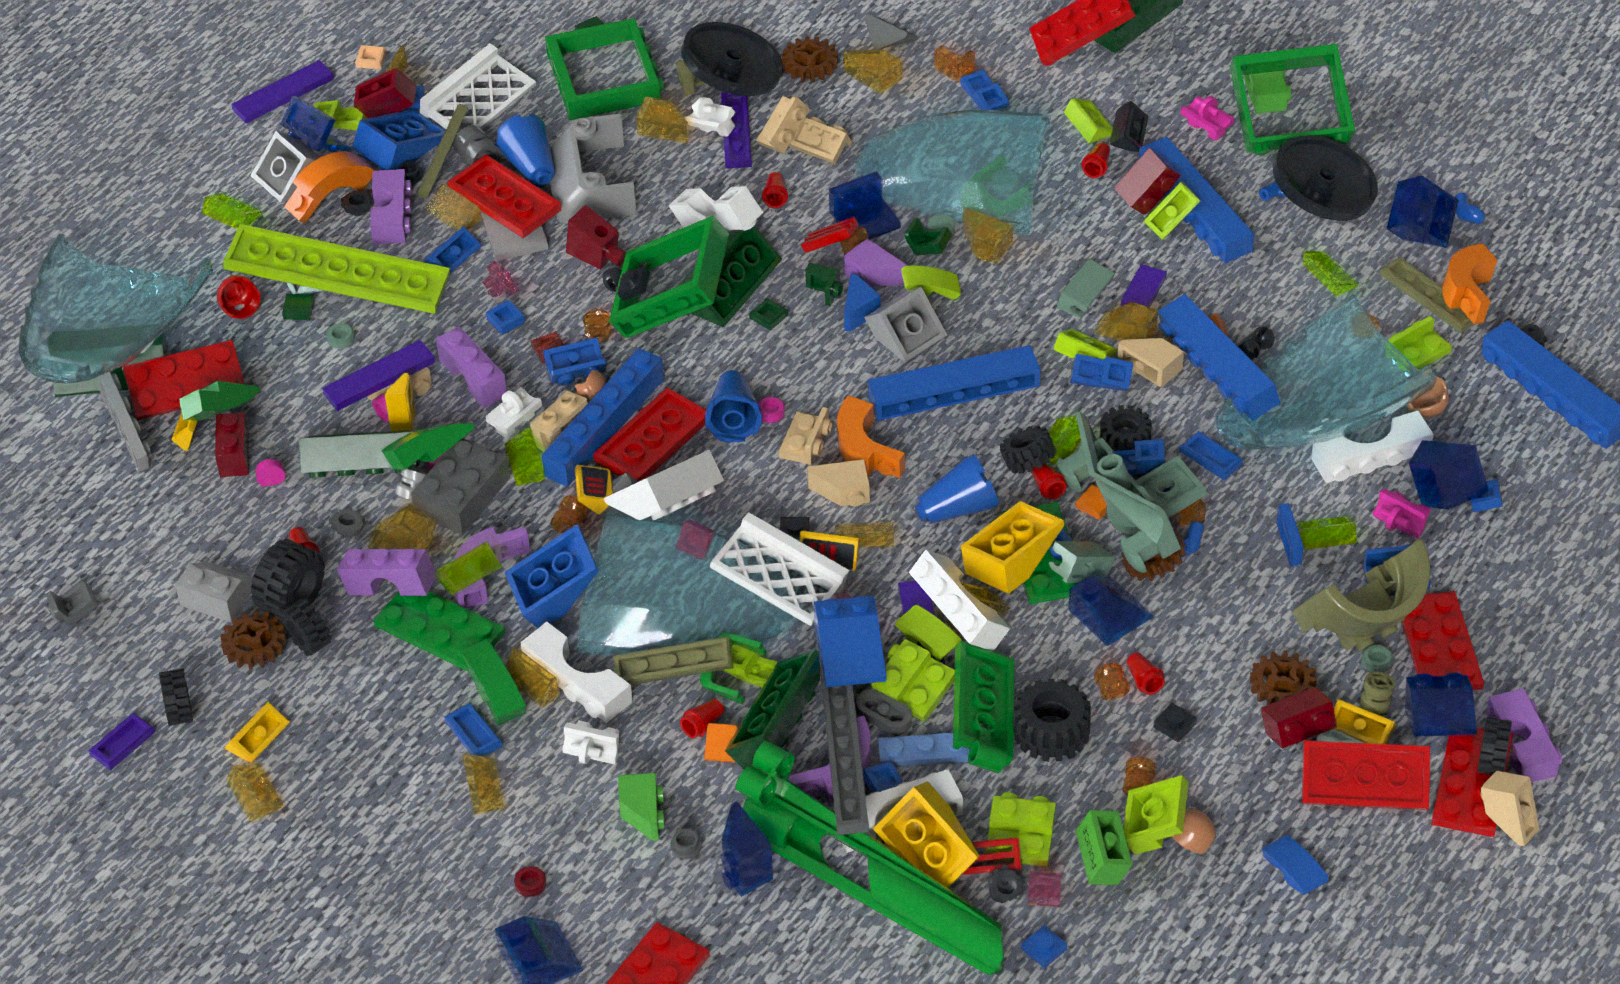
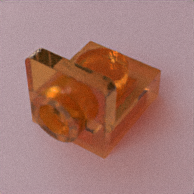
[934,45,975,82]

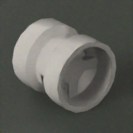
[395,465,429,500]

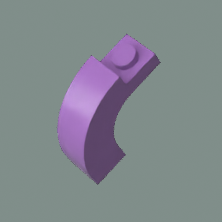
[451,527,530,609]
[790,716,871,804]

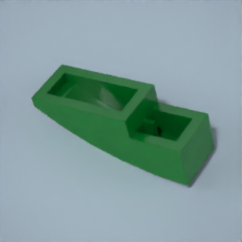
[179,381,260,421]
[381,423,475,470]
[460,639,526,725]

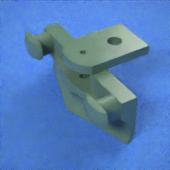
[1057,412,1208,573]

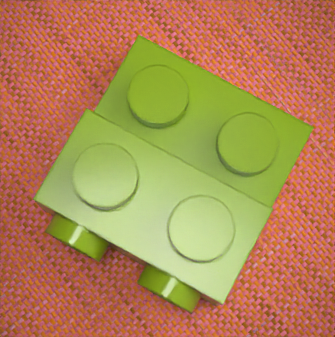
[871,639,955,722]
[1123,775,1189,855]
[985,792,1056,867]

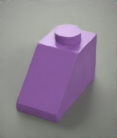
[844,239,907,286]

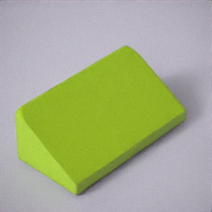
[1064,98,1113,143]
[1143,182,1200,240]
[1053,328,1118,360]

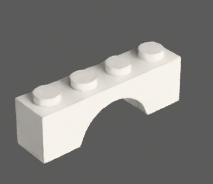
[668,186,763,231]
[1311,411,1434,483]
[909,549,1010,651]
[521,622,632,723]
[832,769,963,853]

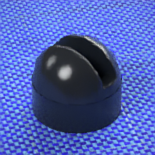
[602,268,622,292]
[1252,326,1275,349]
[1237,337,1261,361]

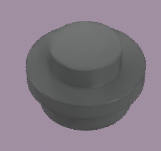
[670,829,702,859]

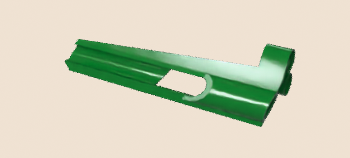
[736,740,1004,975]

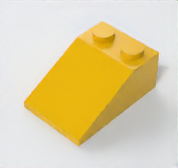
[961,501,1064,594]
[873,781,980,888]

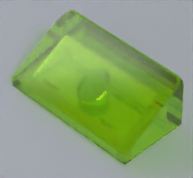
[201,193,263,229]
[1302,251,1358,297]
[1049,416,1082,465]
[504,428,545,486]
[1296,516,1357,550]
[434,542,502,596]

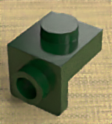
[904,218,952,255]
[805,262,843,306]

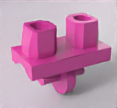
[1180,96,1234,140]
[1373,488,1431,539]

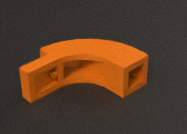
[284,152,377,223]
[1442,243,1497,325]
[837,395,905,478]

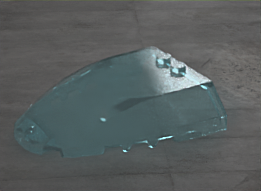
[855,110,1051,236]
[19,234,213,383]
[1216,295,1437,450]
[578,510,801,656]

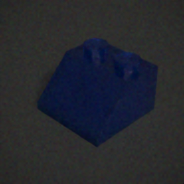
[1405,673,1477,736]
[720,801,773,897]
[495,916,583,984]

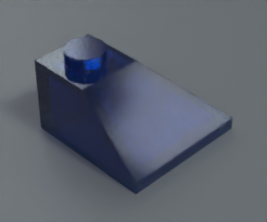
[1069,575,1153,646]

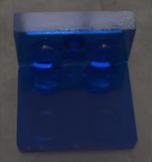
[280,96,350,153]
[829,171,901,245]

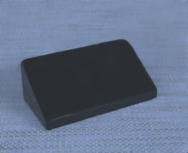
[1110,101,1148,152]

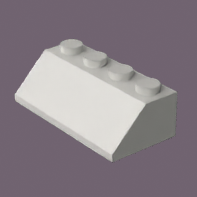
[604,450,724,521]

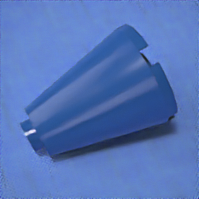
[495,113,555,186]
[705,370,762,443]
[914,454,999,524]

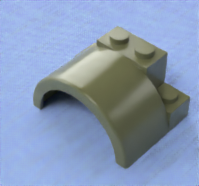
[1292,538,1430,652]

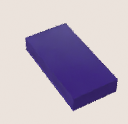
[1121,264,1167,314]
[88,713,155,770]

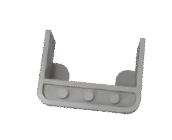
[550,113,637,224]

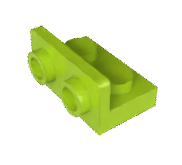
[1386,316,1452,376]

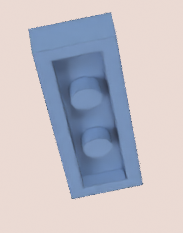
[878,732,970,767]

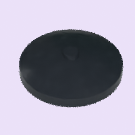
[681,22,783,96]
[1273,135,1378,221]

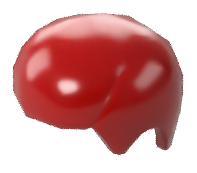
[217,275,261,319]

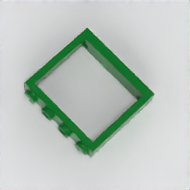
[545,18,664,120]
[1230,44,1355,155]
[609,216,729,338]

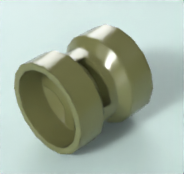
[1360,672,1395,715]

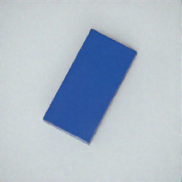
[1180,431,1243,480]
[1276,503,1304,566]
[444,703,503,761]

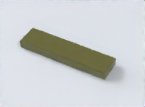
[417,104,468,199]
[1380,257,1474,333]
[613,637,734,685]

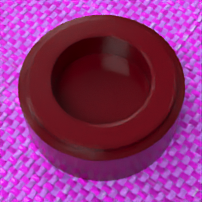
[514,866,546,897]

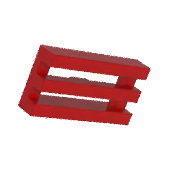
[801,217,859,253]
[962,838,1022,875]

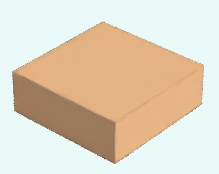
[355,45,387,69]

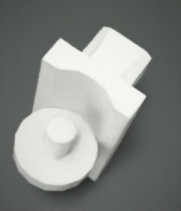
[685,97,735,137]
[486,387,542,438]
[563,720,619,764]

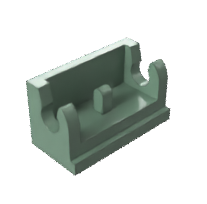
[1056,258,1115,318]
[1049,541,1115,583]

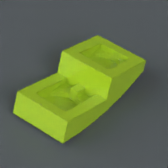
[309,100,367,130]
[901,266,961,299]
[894,605,962,662]
[724,645,778,688]

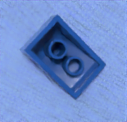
[352,109,446,170]
[505,525,599,628]
[814,596,886,687]

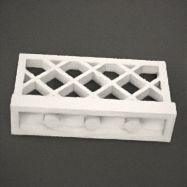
[420,43,536,135]
[710,512,849,626]

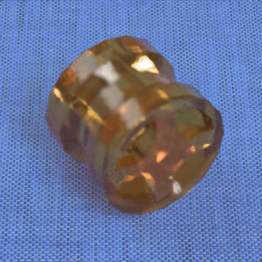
[583,309,612,342]
[1094,663,1130,701]

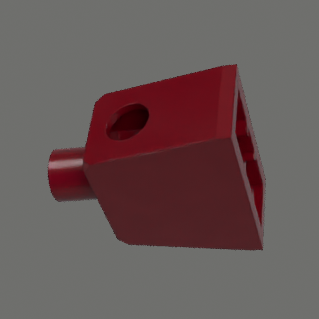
[566,205,626,270]

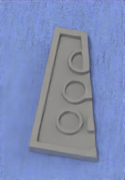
[96,365,152,472]

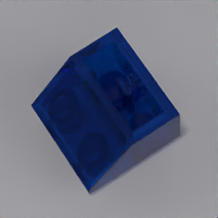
[1386,175,1459,248]
[1409,440,1489,510]

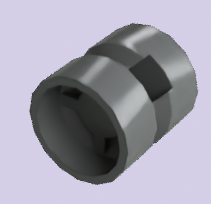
[453,125,502,166]

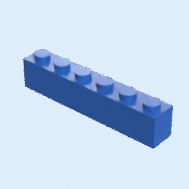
[1139,137,1254,263]
[1157,294,1281,421]
[1481,320,1620,449]
[867,345,1040,421]
[542,348,664,487]

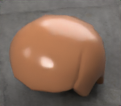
[575,370,607,410]
[1404,375,1449,418]
[1171,808,1216,854]

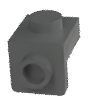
[46,580,99,625]

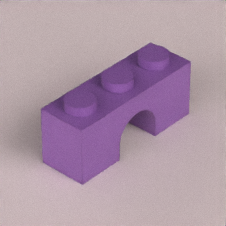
[370,169,412,244]
[436,326,507,408]
[337,549,437,596]
[1486,688,1562,782]

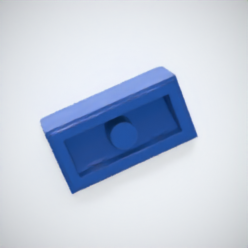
[424,226,483,273]

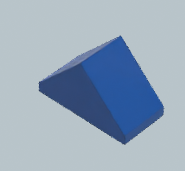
[844,274,881,331]

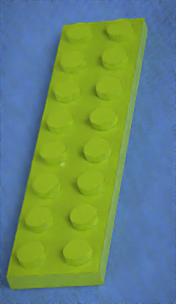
[223,224,450,314]

